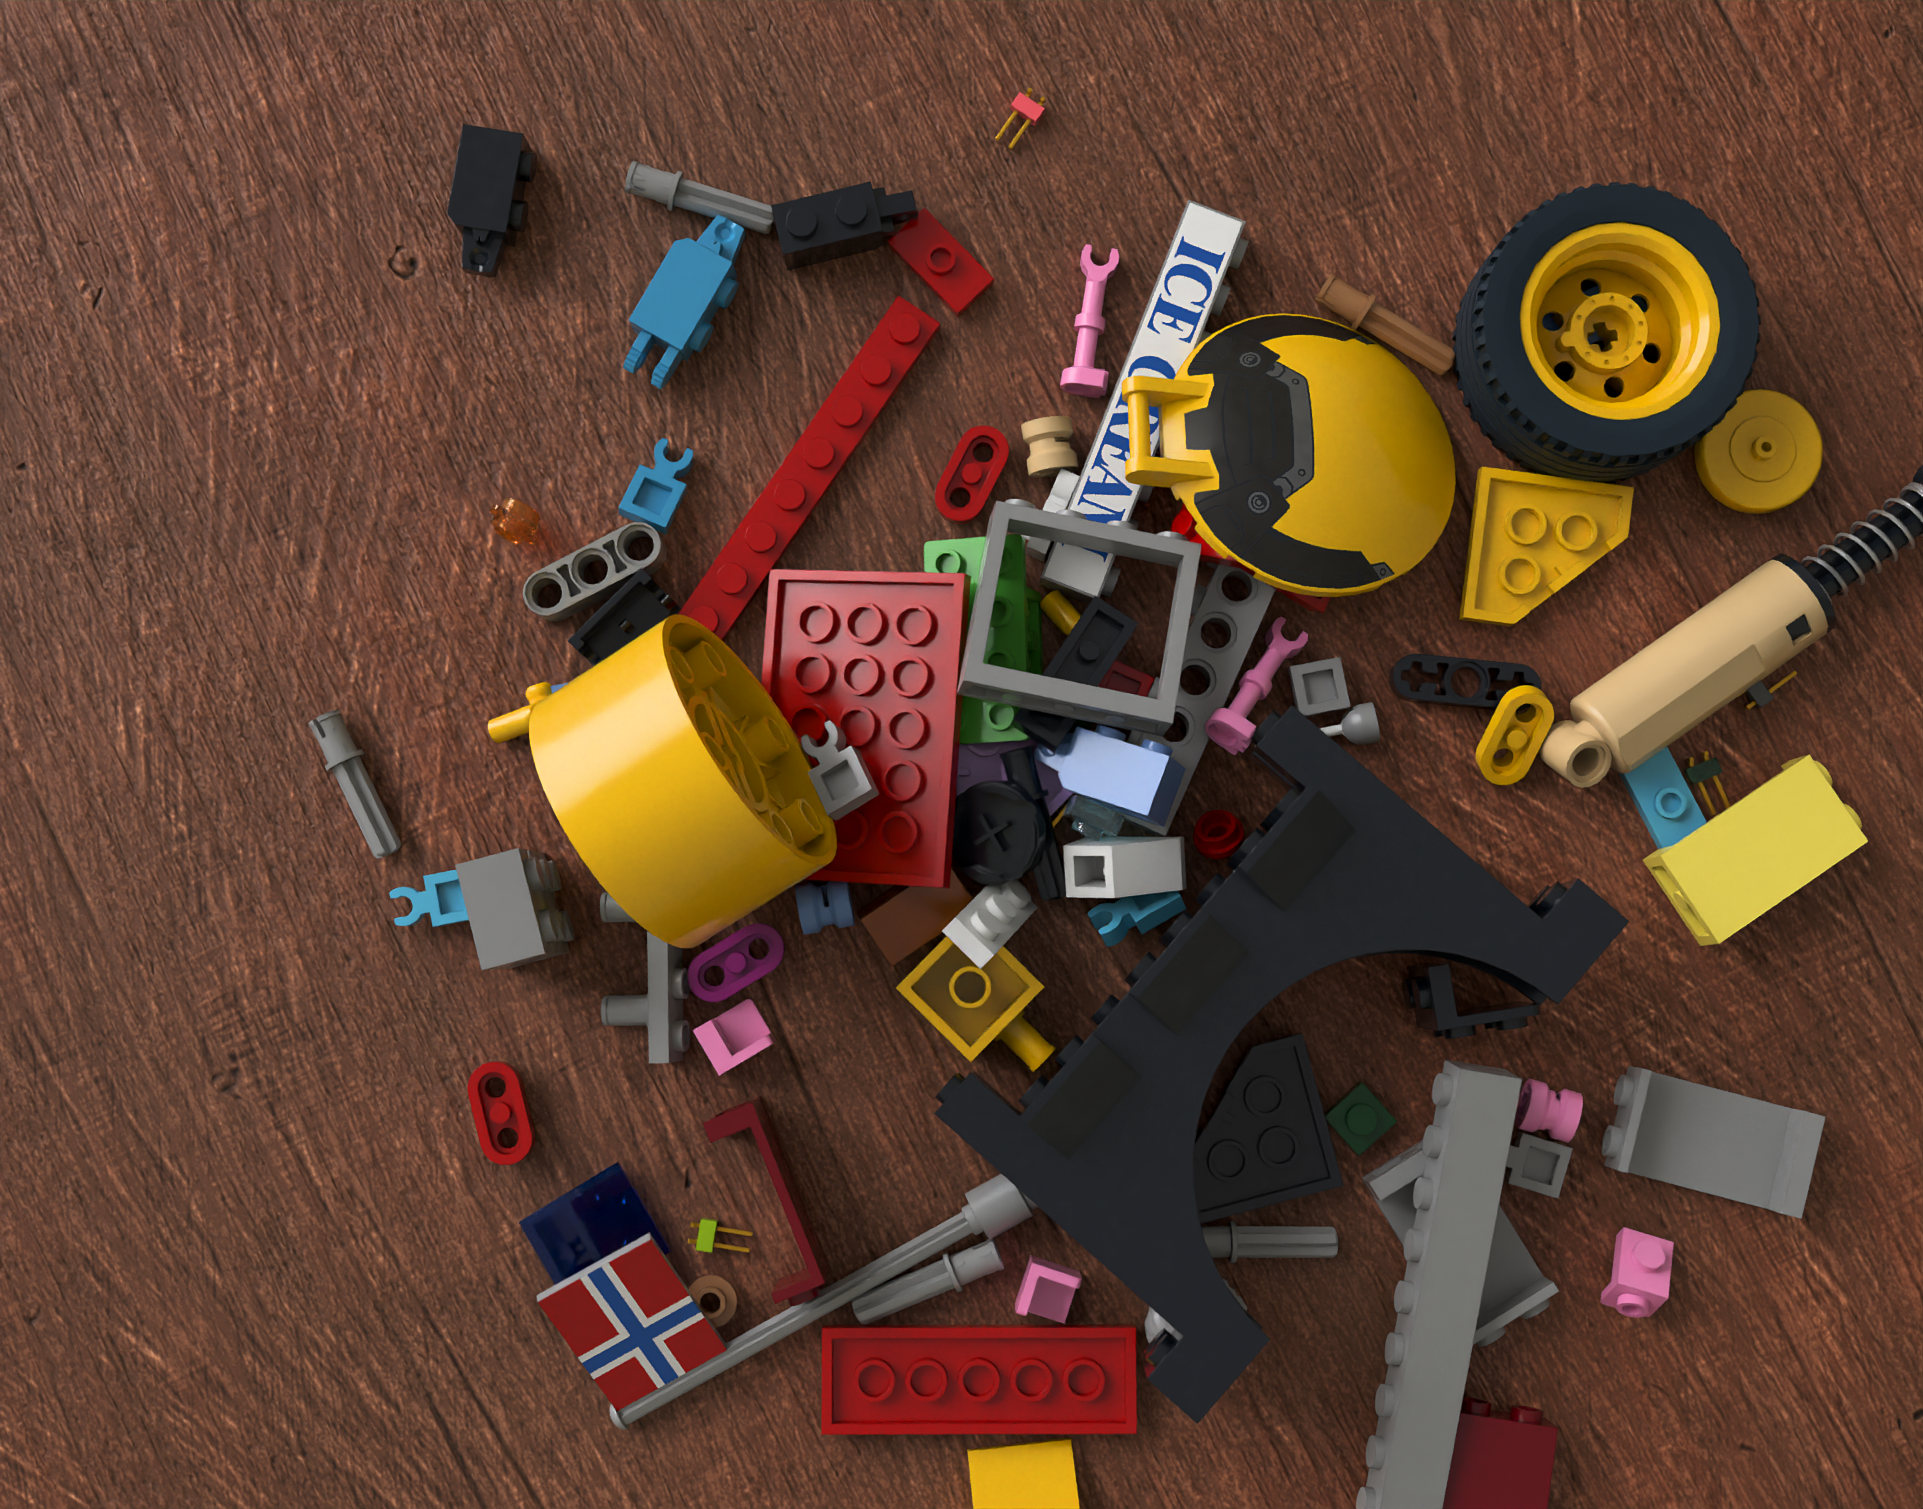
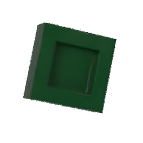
[1324,1081,1397,1156]

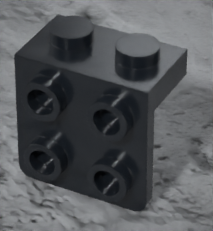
[1402,963,1541,1039]

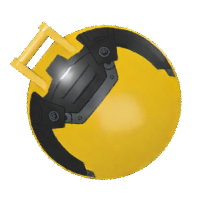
[1122,314,1456,597]

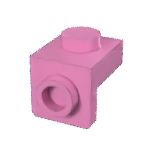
[1600,1227,1674,1318]

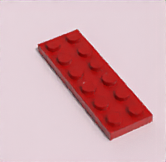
[821,1324,1137,1435]

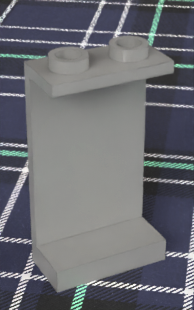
[1601,1066,1826,1219]
[1361,1140,1559,1347]

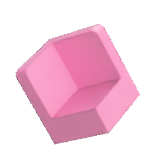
[693,999,777,1076]
[1014,1255,1082,1324]

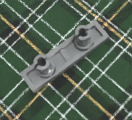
[600,892,690,1063]

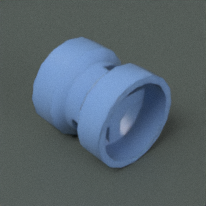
[795,881,855,935]

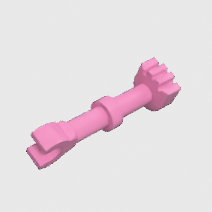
[1060,244,1119,399]
[1205,616,1308,756]

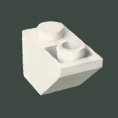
[1063,836,1186,898]

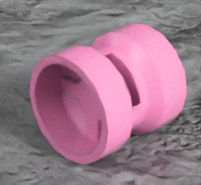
[1515,1078,1583,1143]

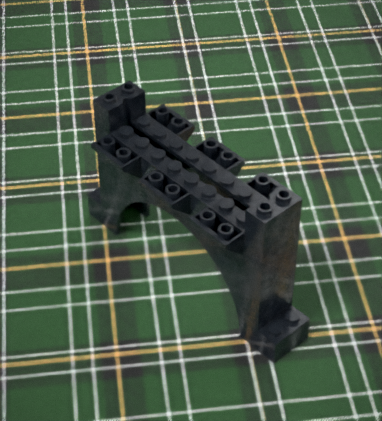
[934,706,1629,1424]

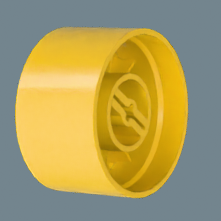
[529,614,837,948]

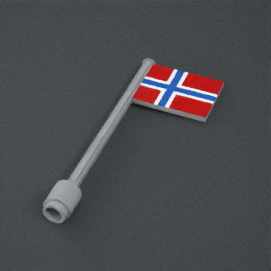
[537,1174,1038,1430]

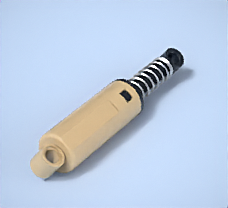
[1539,465,1923,788]

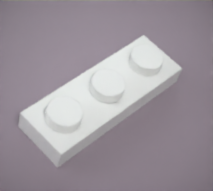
[942,880,1038,969]

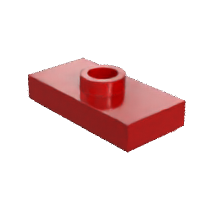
[888,207,994,318]

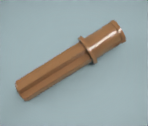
[1314,273,1456,375]

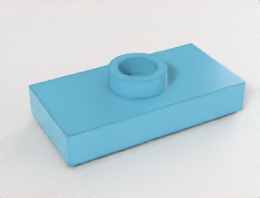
[1619,747,1707,849]

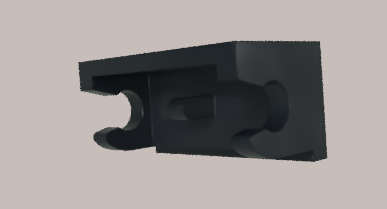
[567,568,681,666]

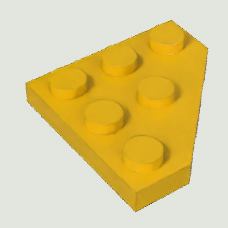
[1459,466,1634,627]

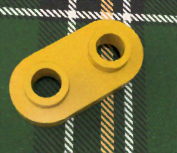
[1475,685,1554,785]

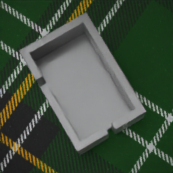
[455,848,574,970]

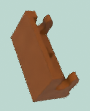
[856,869,972,966]

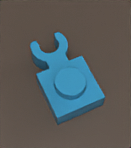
[618,438,693,535]

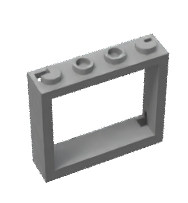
[957,499,1202,736]

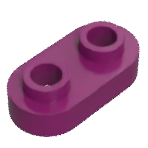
[687,923,785,1002]

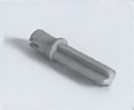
[624,160,774,234]
[308,709,401,858]
[1201,1221,1338,1263]
[852,1239,1005,1324]

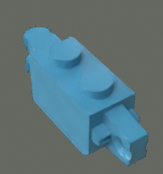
[623,214,746,389]

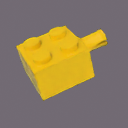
[896,936,1056,1072]

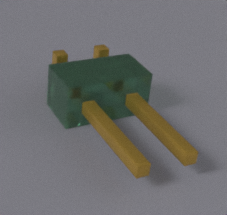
[1684,751,1730,815]

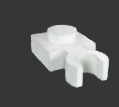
[1021,468,1080,562]

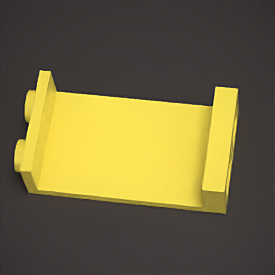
[1643,754,1868,946]

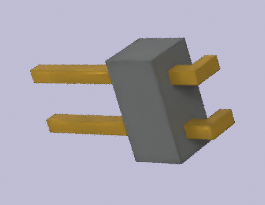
[1738,670,1797,710]

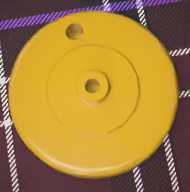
[1694,389,1823,514]

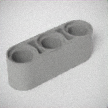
[523,522,667,622]

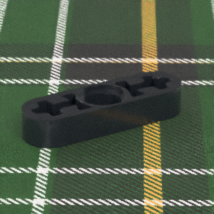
[1389,654,1541,712]

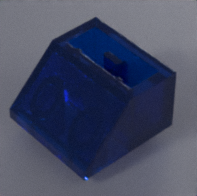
[519,1161,671,1285]

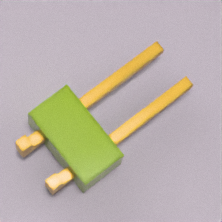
[687,1217,753,1253]

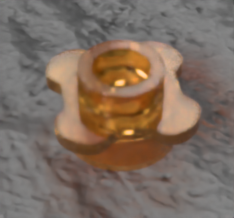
[489,498,541,544]

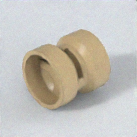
[1021,416,1079,478]

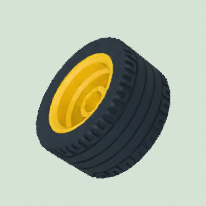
[1452,182,1761,484]

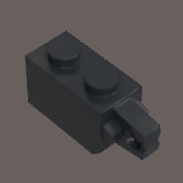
[447,124,537,277]
[771,182,918,271]

